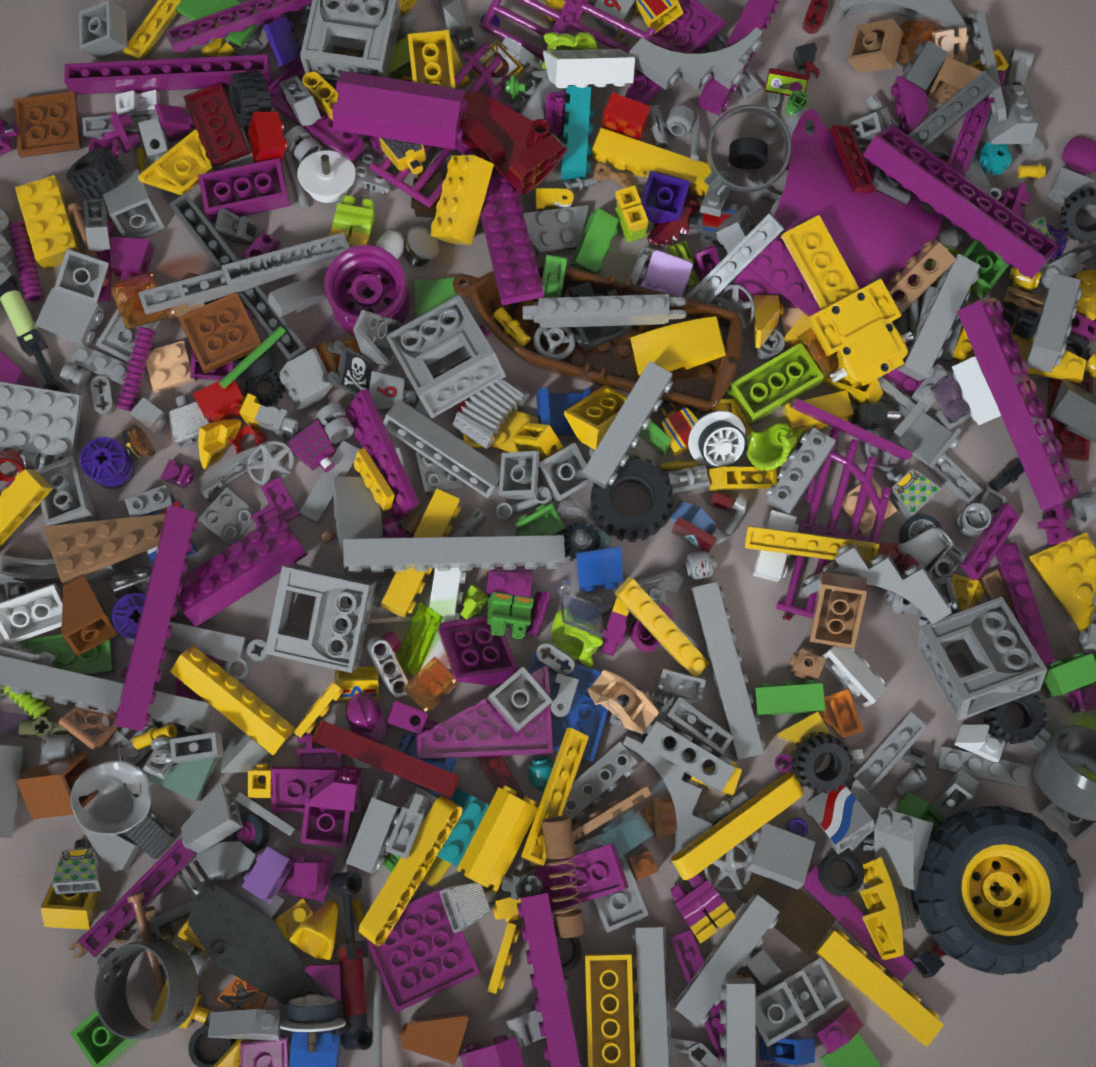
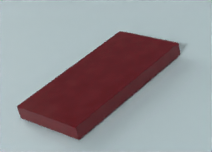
[183,82,250,168]
[1046,377,1093,462]

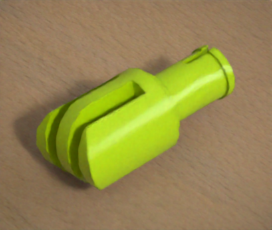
[667,240,700,288]

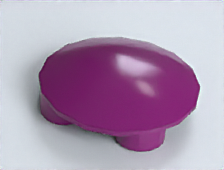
[1061,137,1096,176]

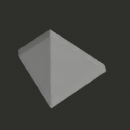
[440,0,467,38]

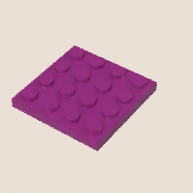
[364,887,481,1013]

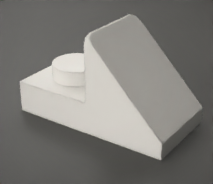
[954,724,1005,763]

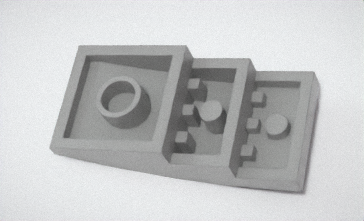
[333,477,383,558]
[755,957,844,1047]

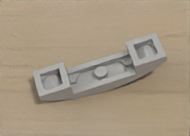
[200,444,279,503]

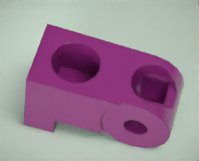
[242,232,280,260]
[1070,313,1096,342]

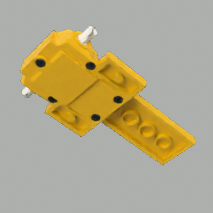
[781,215,914,386]

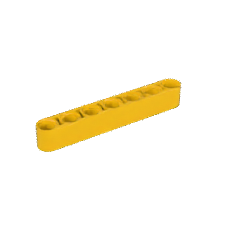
[671,772,805,880]
[359,796,462,946]

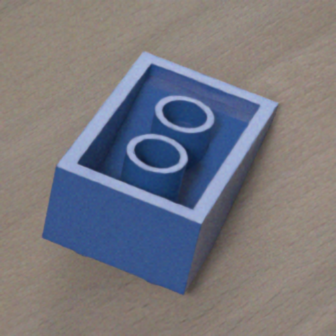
[575,547,623,593]
[289,1030,341,1067]

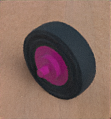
[230,812,269,853]

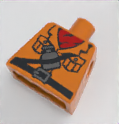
[217,976,269,1011]

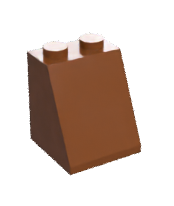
[61,575,118,656]
[16,752,98,819]
[399,1011,472,1065]

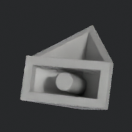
[220,728,273,773]

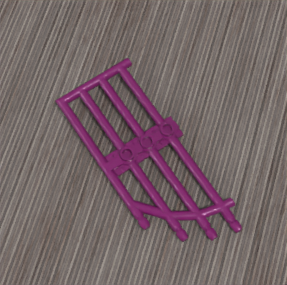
[480,0,670,88]
[369,42,513,209]
[776,428,891,619]

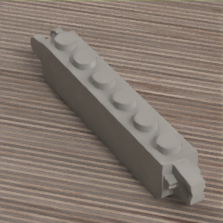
[523,294,686,328]

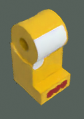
[536,188,574,211]

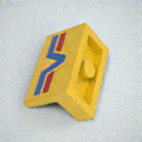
[334,667,380,702]

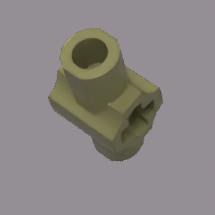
[19,717,67,738]

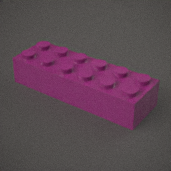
[176,514,308,627]

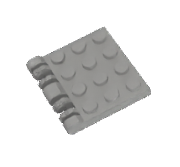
[0,381,83,469]

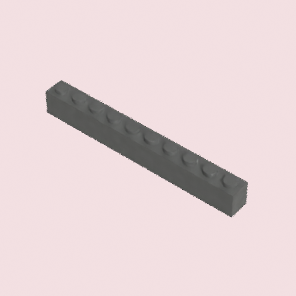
[169,192,308,362]

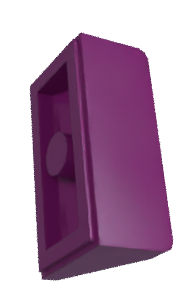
[526,592,552,637]

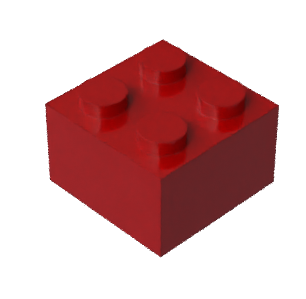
[602,92,651,141]
[248,112,287,163]
[193,378,246,423]

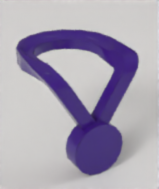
[1046,224,1067,260]

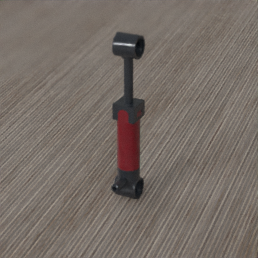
[330,871,373,1050]

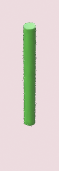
[219,326,286,389]

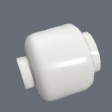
[375,230,405,259]

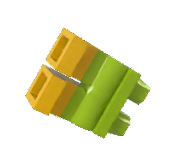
[615,185,648,243]
[328,195,376,248]

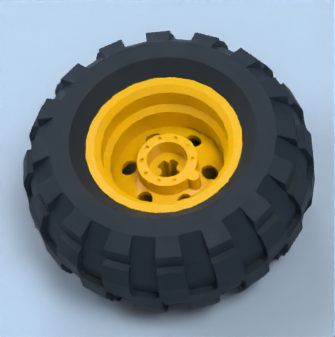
[913,806,1083,975]

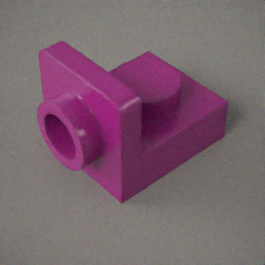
[161,459,194,489]
[1067,687,1096,713]

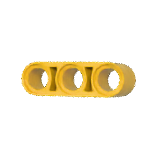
[303,71,338,120]

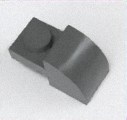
[215,209,261,245]

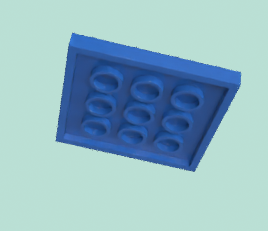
[528,652,608,762]

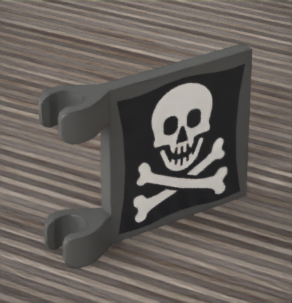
[322,340,376,396]

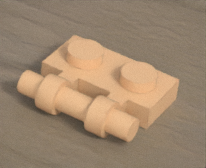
[932,26,969,74]

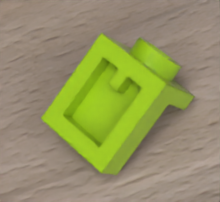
[460,584,489,620]

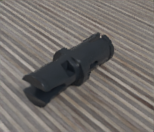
[989,460,1025,492]

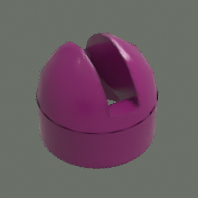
[775,754,793,773]

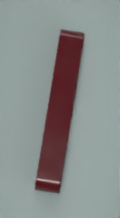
[311,720,460,798]

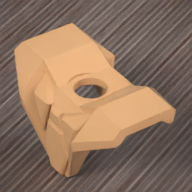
[587,669,660,734]

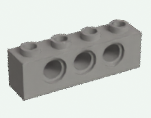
[641,720,735,793]

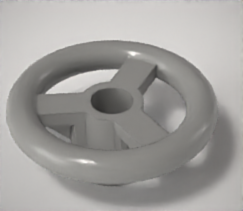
[533,327,576,360]

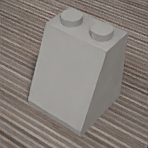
[103,169,165,239]

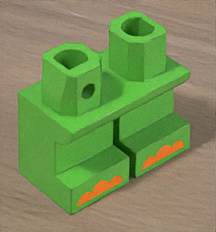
[487,592,534,639]

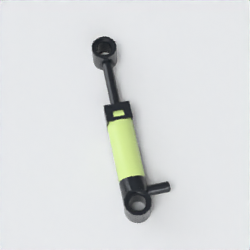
[0,275,70,393]

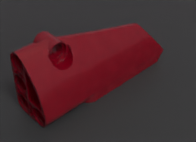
[460,91,567,195]

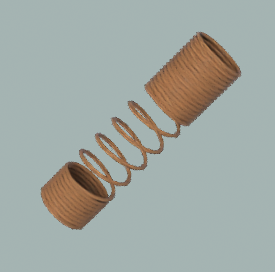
[541,816,585,938]

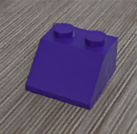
[262,16,302,66]
[641,171,690,224]

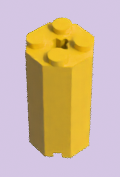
[456,785,538,892]

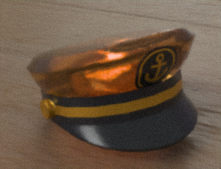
[122,423,156,465]

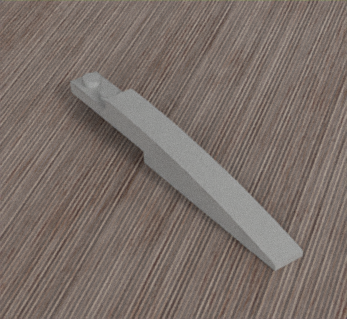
[138,232,349,315]

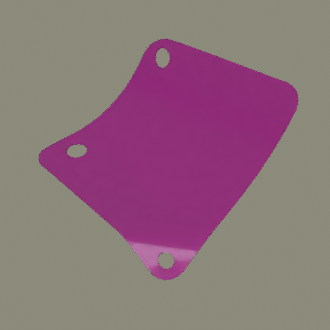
[732,109,943,309]

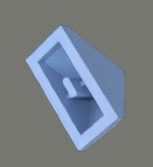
[669,501,716,534]

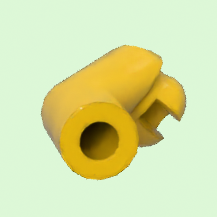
[202,38,224,57]

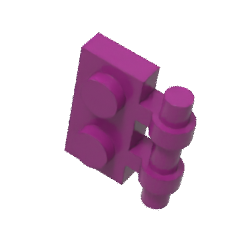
[297,731,343,767]

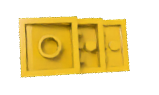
[630,316,726,376]
[860,857,904,960]

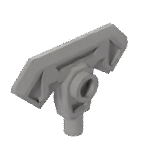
[636,570,684,606]

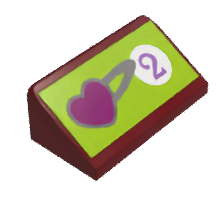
[764,68,809,96]

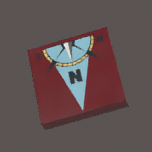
[671,517,717,552]

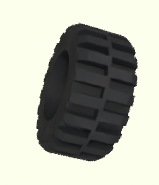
[590,456,673,542]

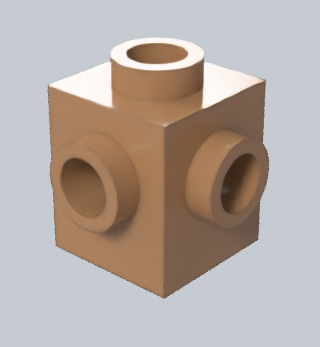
[789,648,826,681]

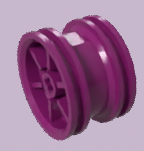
[324,245,410,336]

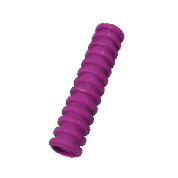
[8,221,43,302]
[116,327,156,412]

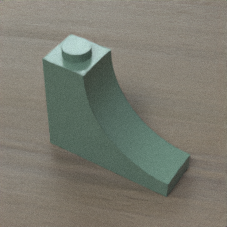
[138,757,220,801]

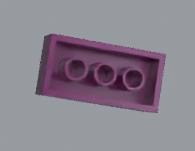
[198,158,291,223]

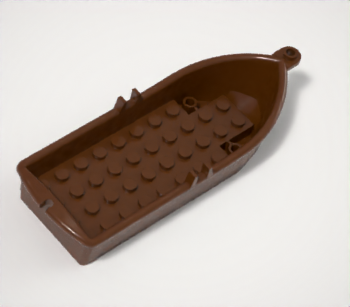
[453,262,742,413]

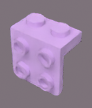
[640,250,693,297]

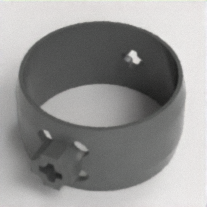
[704,105,792,196]
[1032,725,1096,821]
[94,940,198,1040]

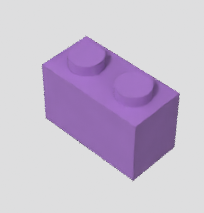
[241,846,294,904]

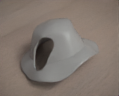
[70,760,151,835]

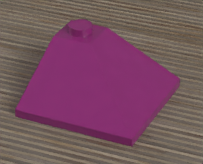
[436,616,518,686]

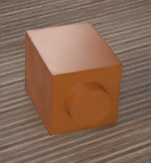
[627,850,659,880]

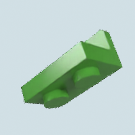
[515,503,566,536]

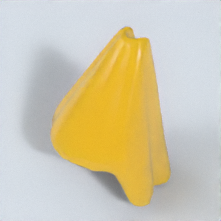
[290,900,339,961]

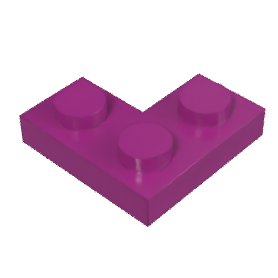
[252,477,300,528]

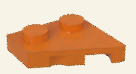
[815,689,864,738]

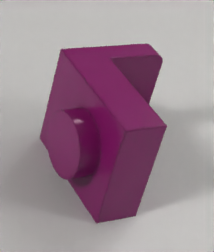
[88,137,120,159]

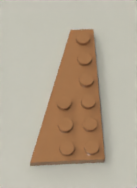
[43,514,166,584]
[529,786,651,867]

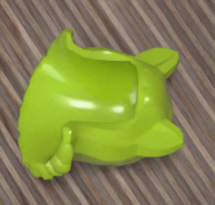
[542,32,598,70]
[746,423,804,471]
[551,609,603,667]

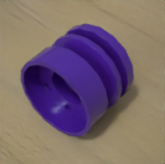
[80,437,135,489]
[111,593,146,639]

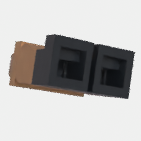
[1001,286,1045,340]

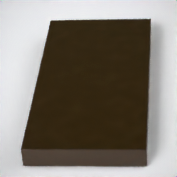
[737,873,837,956]

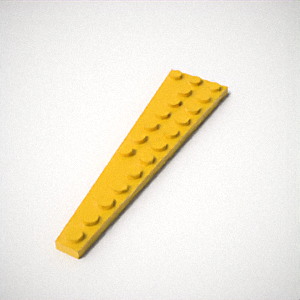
[1026,532,1096,633]

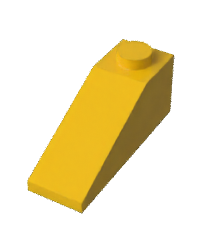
[753,295,783,348]
[819,360,883,405]
[709,467,777,490]

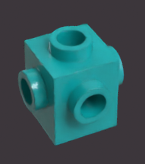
[979,142,1012,175]

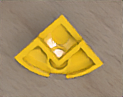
[198,419,242,470]

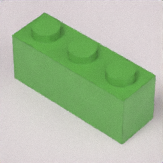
[569,208,619,274]
[755,680,825,716]

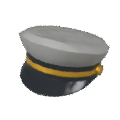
[404,226,439,267]

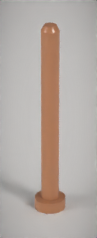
[66,203,108,286]
[127,891,165,992]

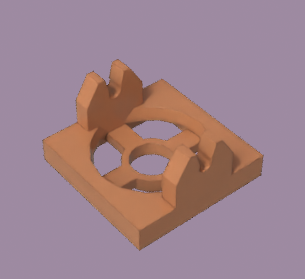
[59,707,120,750]

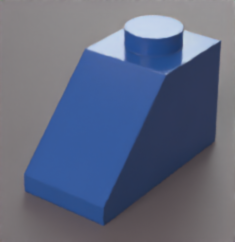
[760,1035,815,1065]

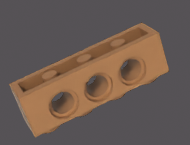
[886,238,957,314]

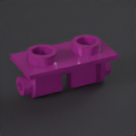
[545,91,566,136]

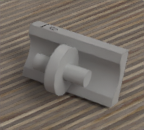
[668,465,710,494]

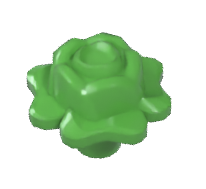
[505,75,526,100]

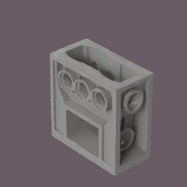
[300,0,401,82]
[385,295,506,418]
[265,563,377,673]
[917,597,1047,721]

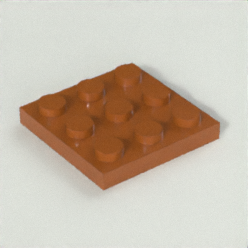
[14,91,81,158]
[178,292,261,374]

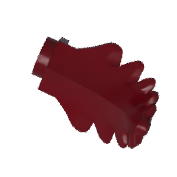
[647,195,700,247]

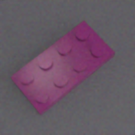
[271,766,362,813]
[534,843,629,912]

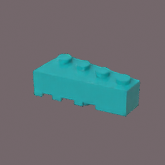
[561,86,594,181]

